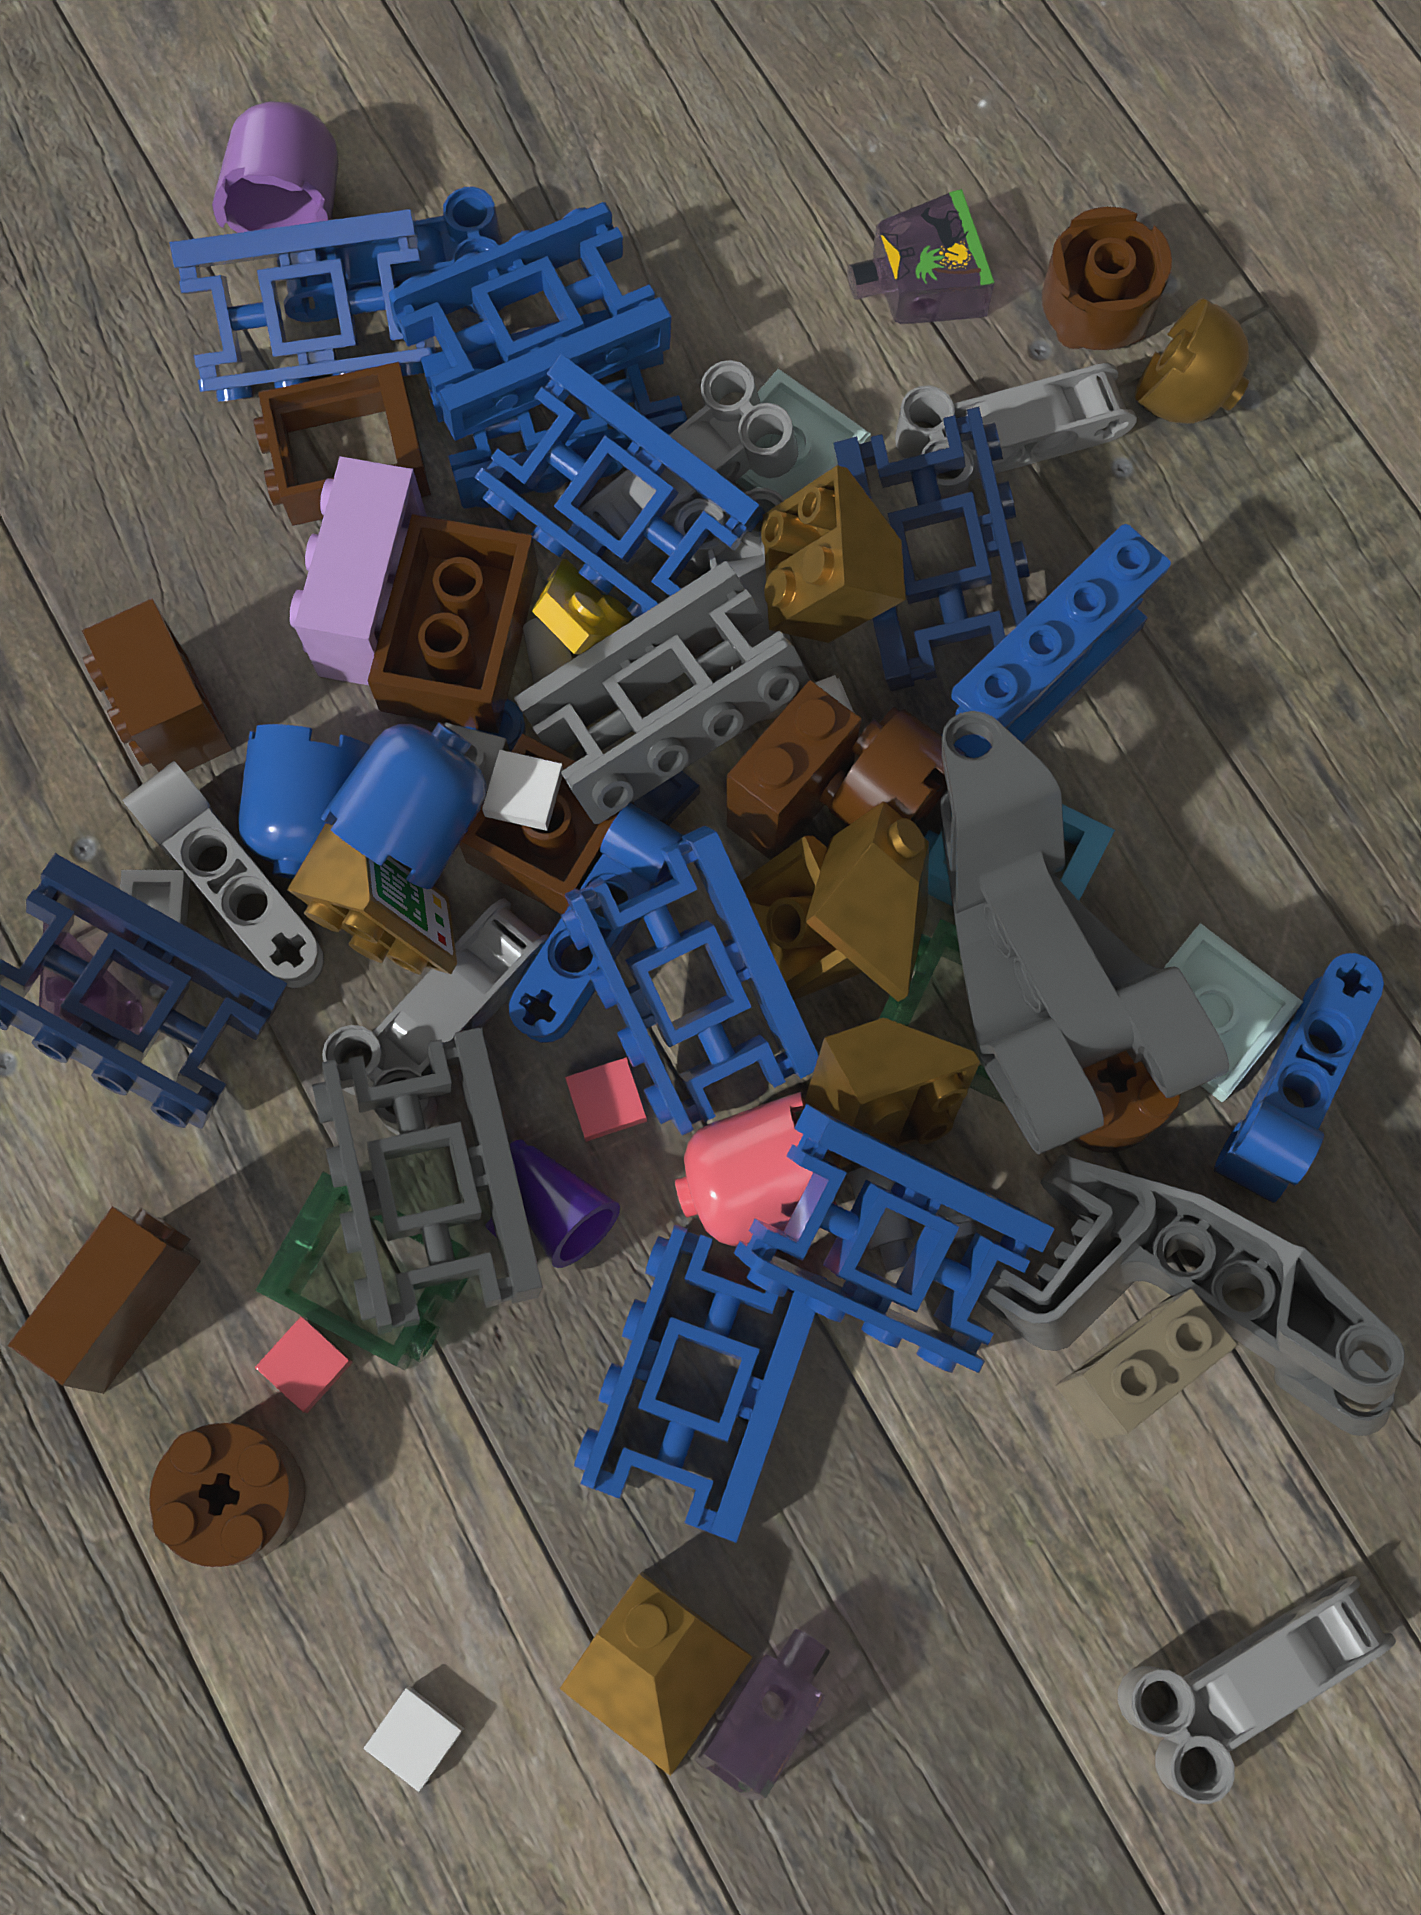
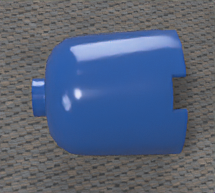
[320,722,486,890]
[239,724,370,879]

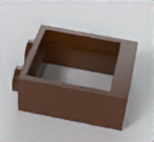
[253,362,431,526]

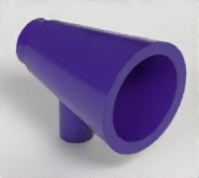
[485,1139,620,1268]

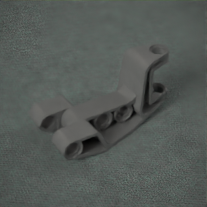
[940,711,1229,1154]
[977,1155,1405,1436]

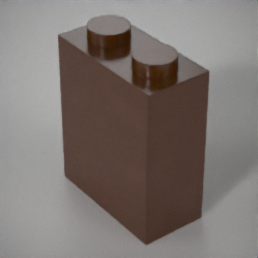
[727,680,861,860]
[7,1206,201,1394]

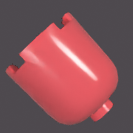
[675,1092,837,1246]

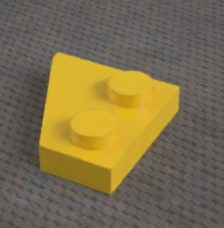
[532,559,632,654]

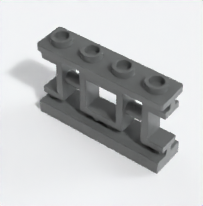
[514,561,810,824]
[312,1027,543,1335]

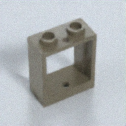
[1055,1288,1238,1440]

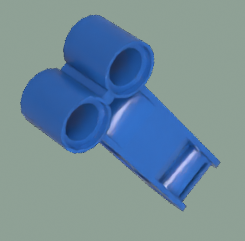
[277,187,504,322]
[509,803,684,1043]
[1214,953,1384,1203]

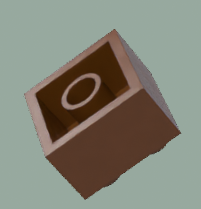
[82,598,232,773]
[459,734,635,914]

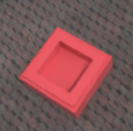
[565,1057,647,1142]
[255,1316,353,1413]

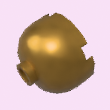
[1134,298,1249,424]

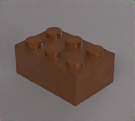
[367,514,539,733]

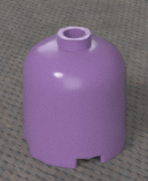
[212,101,339,258]

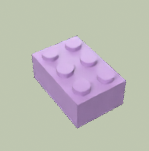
[290,456,427,686]

